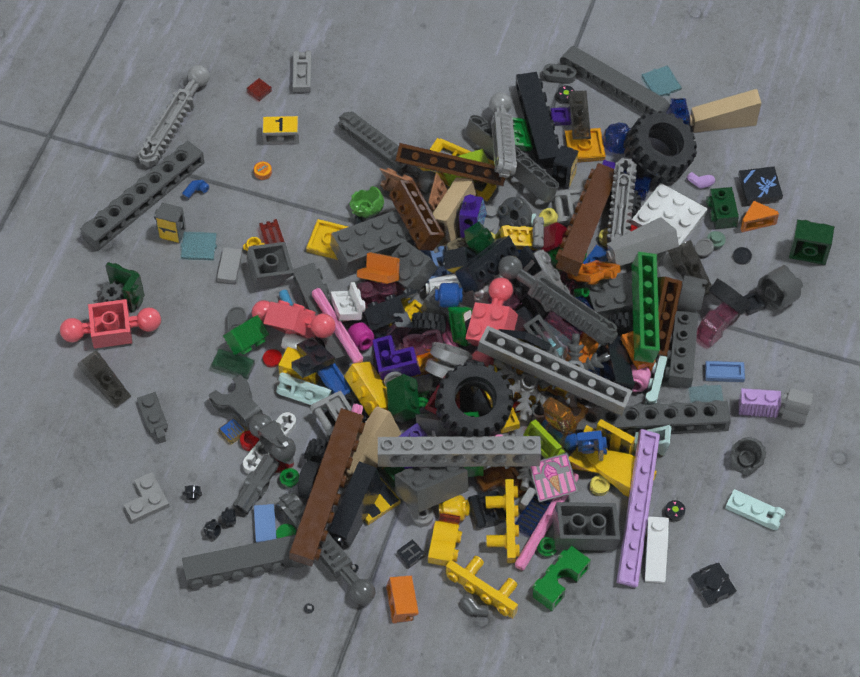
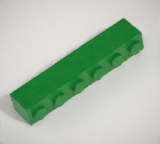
[632,251,660,363]

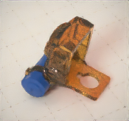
[541,397,589,451]

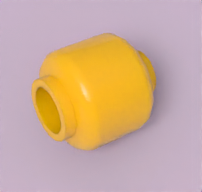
[439,495,470,522]

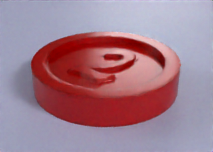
[263,349,282,368]

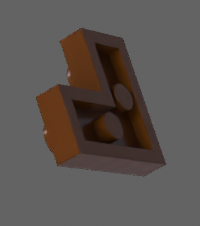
[474,466,529,499]

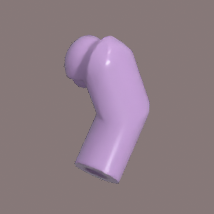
[687,172,715,188]

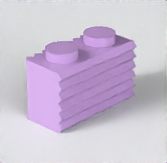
[738,388,781,418]

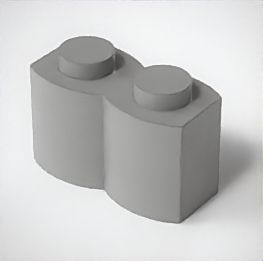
[779,388,813,425]

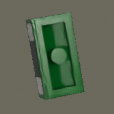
[448,307,472,347]

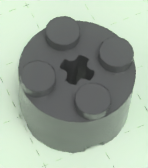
[758,265,803,310]
[677,275,707,317]

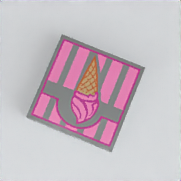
[529,453,578,503]

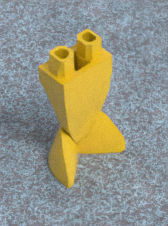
[569,425,657,497]

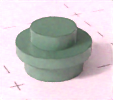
[707,231,726,249]

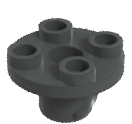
[498,197,532,227]

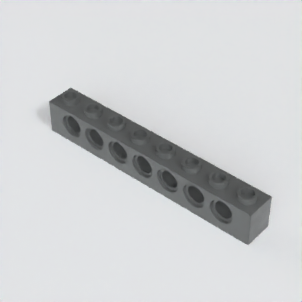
[80,141,205,251]
[570,400,731,436]

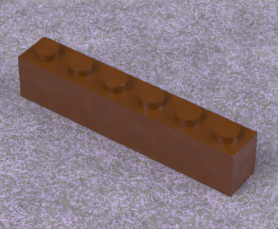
[395,143,505,187]

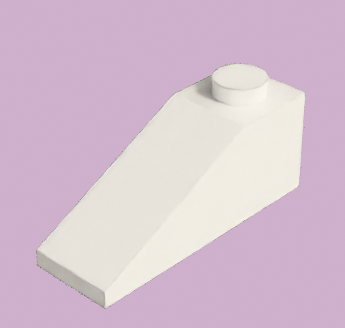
[645,516,669,584]

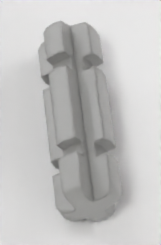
[532,216,544,250]

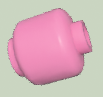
[630,364,651,392]

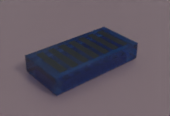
[515,494,551,537]

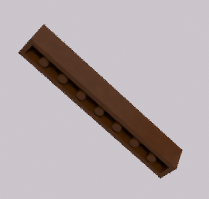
[555,163,615,276]
[289,408,366,567]

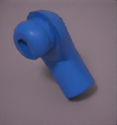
[182,180,209,199]

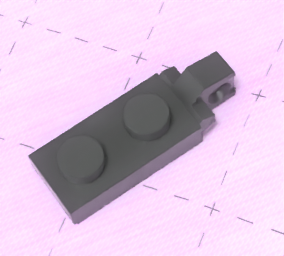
[137,392,168,443]

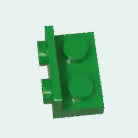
[512,117,533,152]

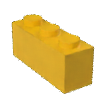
[344,362,388,416]

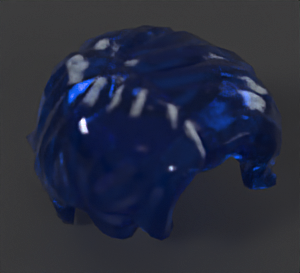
[603,122,631,154]

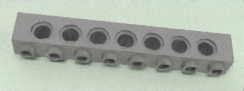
[378,436,541,467]

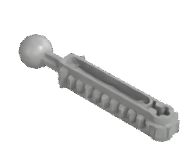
[138,65,210,167]
[489,92,517,178]
[607,158,637,275]

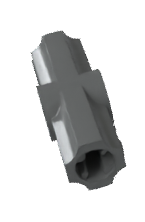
[233,455,280,514]

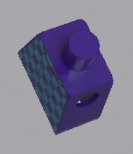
[459,194,487,238]

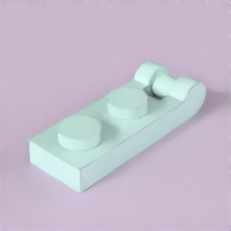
[644,355,667,405]
[276,373,331,410]
[725,489,786,530]

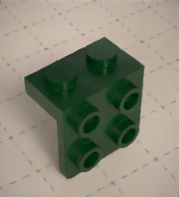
[105,262,145,313]

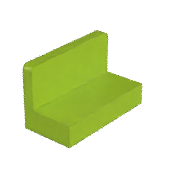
[523,419,565,459]

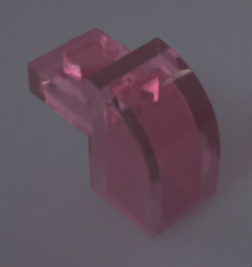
[697,302,738,348]

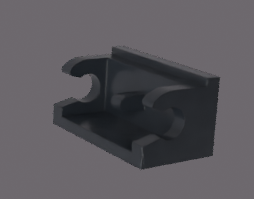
[374,312,413,347]

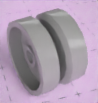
[425,342,473,378]

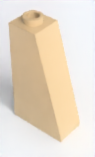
[688,89,761,133]
[433,177,476,249]
[344,407,401,485]

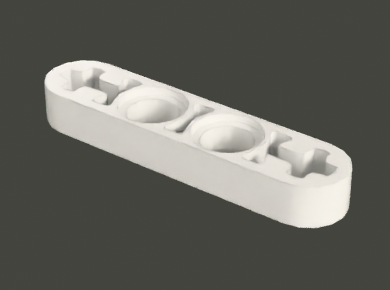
[243,412,296,475]

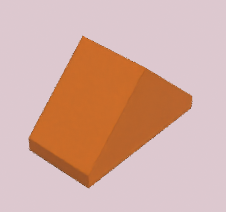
[740,201,779,233]

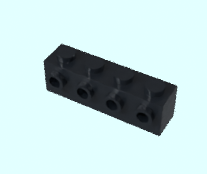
[454,235,520,293]

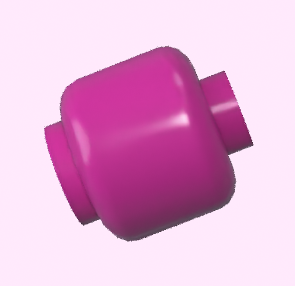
[347,322,374,351]

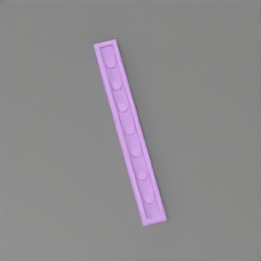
[616,429,660,588]

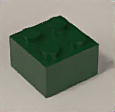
[789,219,835,265]

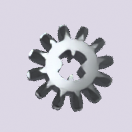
[97,281,124,303]

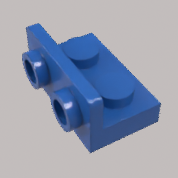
[577,431,607,461]

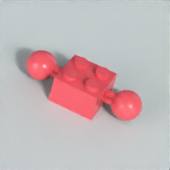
[465,277,518,367]
[60,299,161,349]
[251,300,336,339]

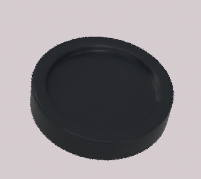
[733,247,752,265]

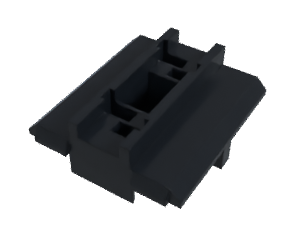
[468,490,506,528]
[691,563,737,605]

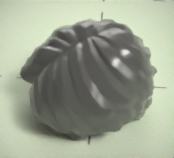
[730,437,766,475]

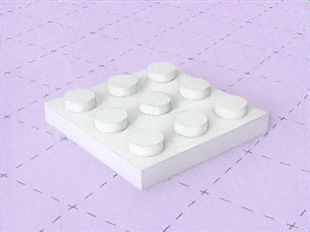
[631,183,708,250]

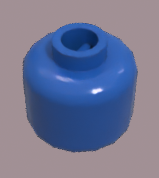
[435,283,463,308]

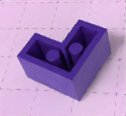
[373,335,421,382]

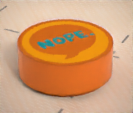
[254,161,272,180]

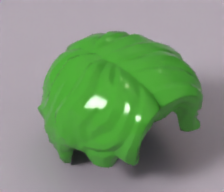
[349,186,385,218]

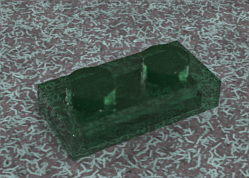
[212,349,255,379]

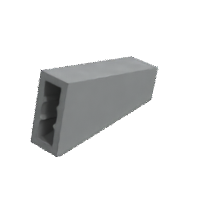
[606,217,679,266]

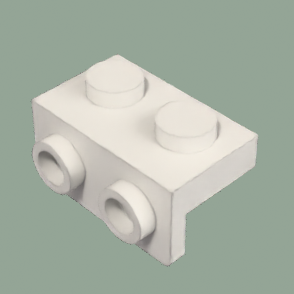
[330,282,365,321]

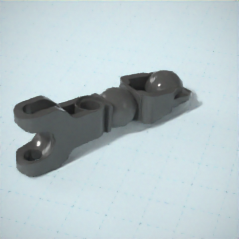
[208,375,296,465]

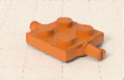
[567,260,621,285]

